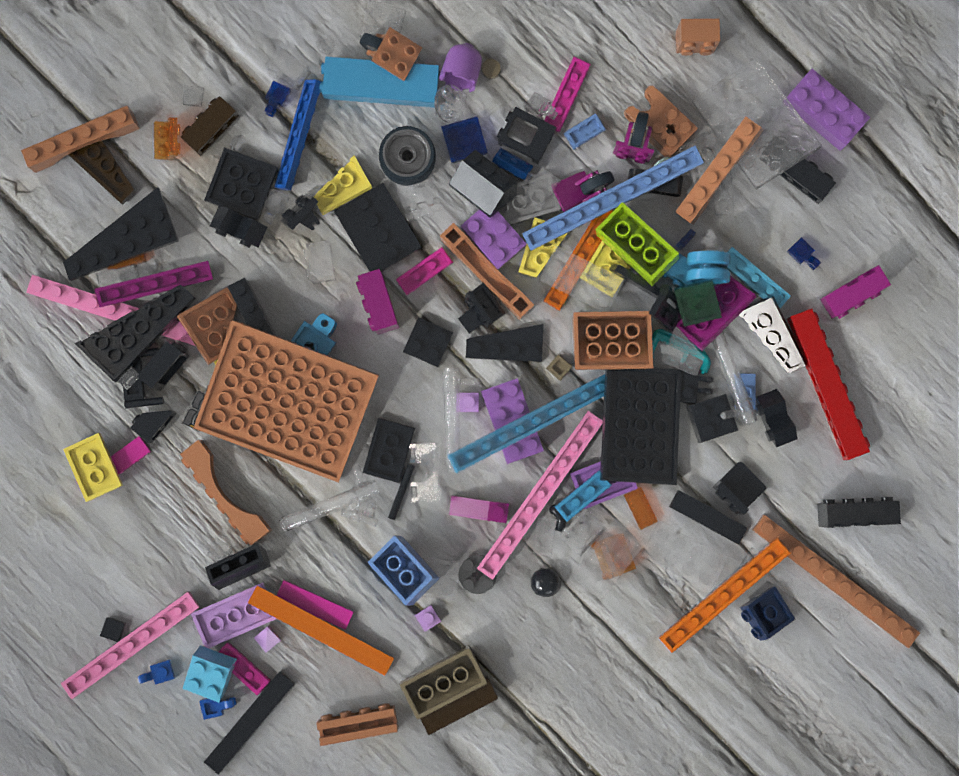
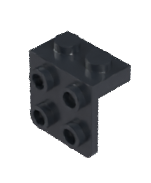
[713,462,766,515]

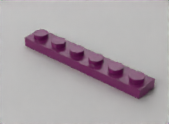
[94,261,213,308]

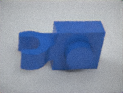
[137,659,175,685]
[199,697,237,720]

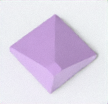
[254,625,281,653]

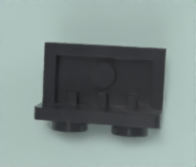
[464,283,506,327]

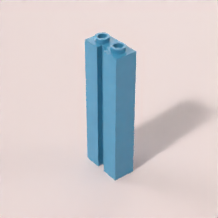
[319,57,440,108]

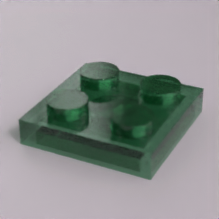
[674,279,722,327]

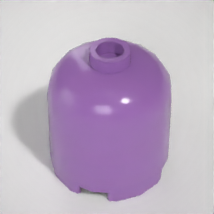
[439,43,482,92]

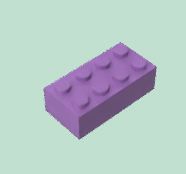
[783,69,870,151]
[481,378,544,464]

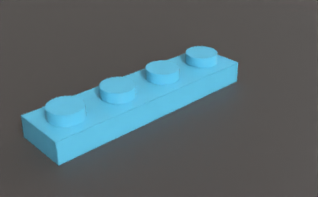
[725,247,791,308]

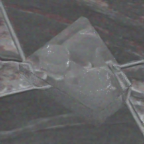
[661,327,704,376]

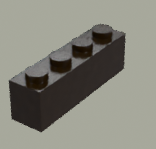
[420,675,498,735]

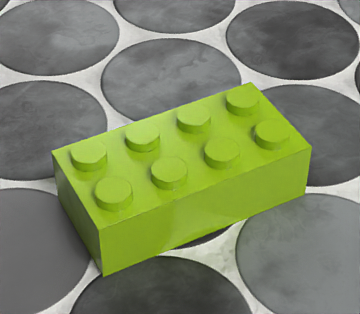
[595,202,679,286]

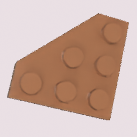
[177,288,237,365]

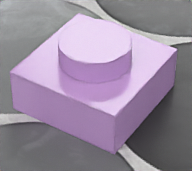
[459,393,479,412]
[415,605,441,632]

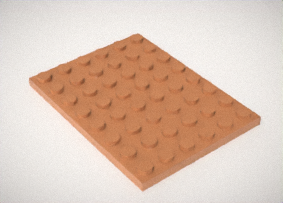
[194,320,379,483]

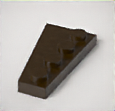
[68,140,136,205]

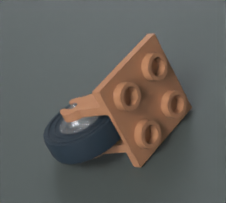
[359,27,422,81]

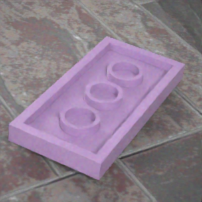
[191,582,277,648]

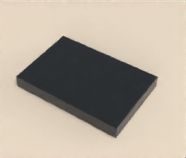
[362,418,415,483]

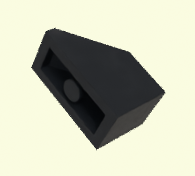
[130,410,177,443]

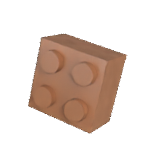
[676,18,720,56]

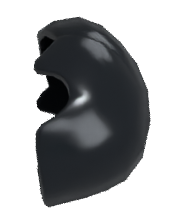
[531,568,561,597]

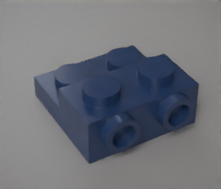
[740,586,795,641]

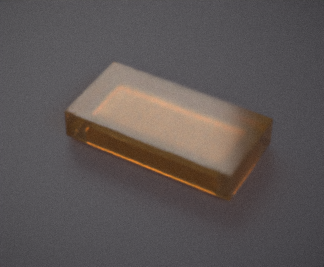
[623,487,658,530]

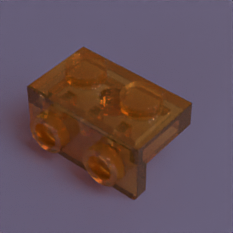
[153,117,181,161]

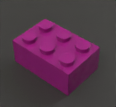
[356,269,400,335]

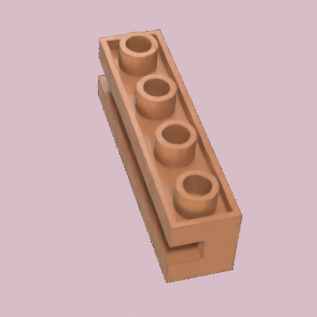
[316,703,399,746]

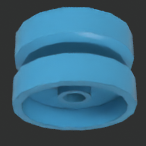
[686,251,730,285]

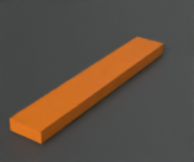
[543,210,613,311]

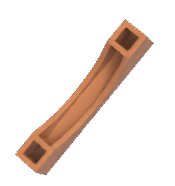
[21,106,140,173]
[675,117,764,225]
[440,223,534,320]
[180,440,272,545]

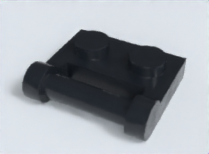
[649,284,688,332]

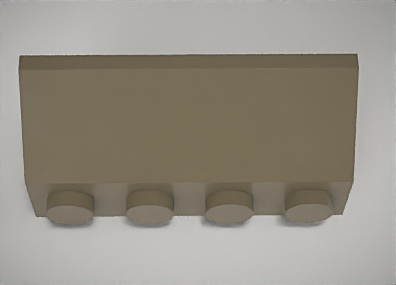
[399,646,487,720]

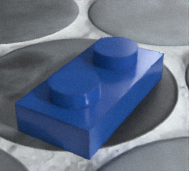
[492,148,534,180]

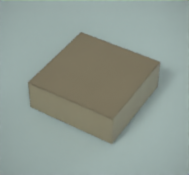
[546,354,573,381]

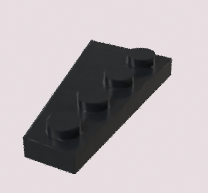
[466,324,544,362]

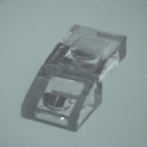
[96,265,140,287]

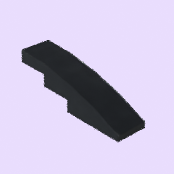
[669,490,747,545]

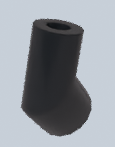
[549,504,566,532]

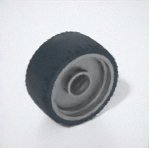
[379,126,436,186]

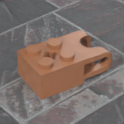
[624,86,698,158]

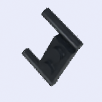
[122,347,164,409]

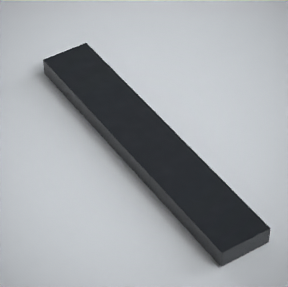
[204,671,295,775]

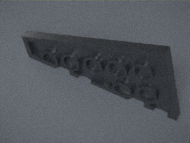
[63,187,179,281]
[74,284,196,382]

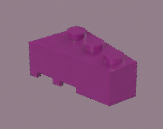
[820,265,891,319]

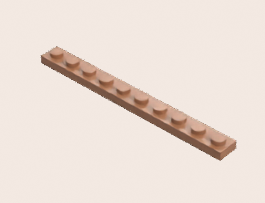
[752,515,920,648]

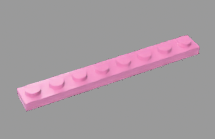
[61,591,200,700]

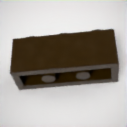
[181,96,239,157]

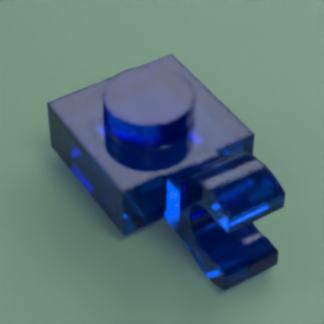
[264,81,291,118]
[787,237,821,270]

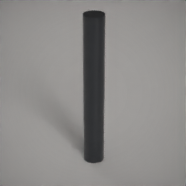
[388,464,415,520]

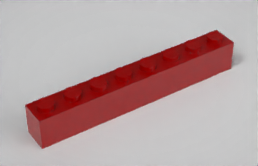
[787,308,870,460]

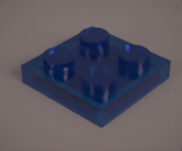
[441,116,488,164]

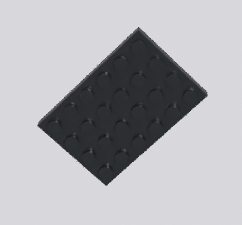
[600,368,682,485]

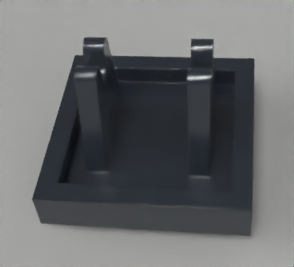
[281,193,320,230]

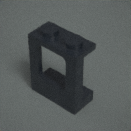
[496,107,556,165]

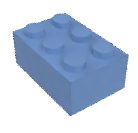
[368,535,440,606]

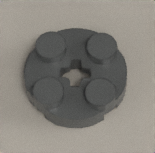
[458,555,497,594]

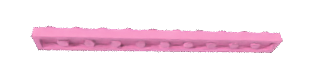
[26,275,195,346]
[477,411,603,580]

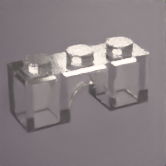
[410,443,441,502]

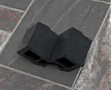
[210,206,268,248]
[755,389,798,448]

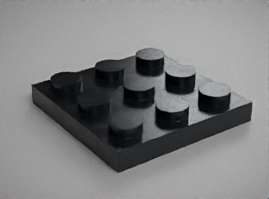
[204,147,279,221]

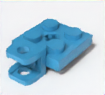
[291,313,337,355]

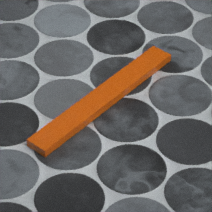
[659,538,791,653]
[248,585,394,676]

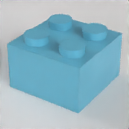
[182,645,236,702]

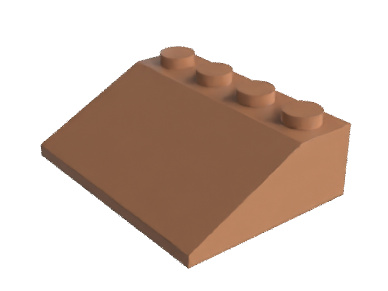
[572,311,653,370]

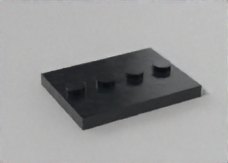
[334,183,422,272]

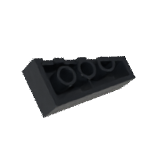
[817,497,901,528]

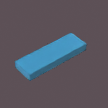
[555,470,612,522]

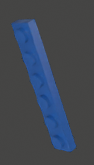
[274,79,321,191]

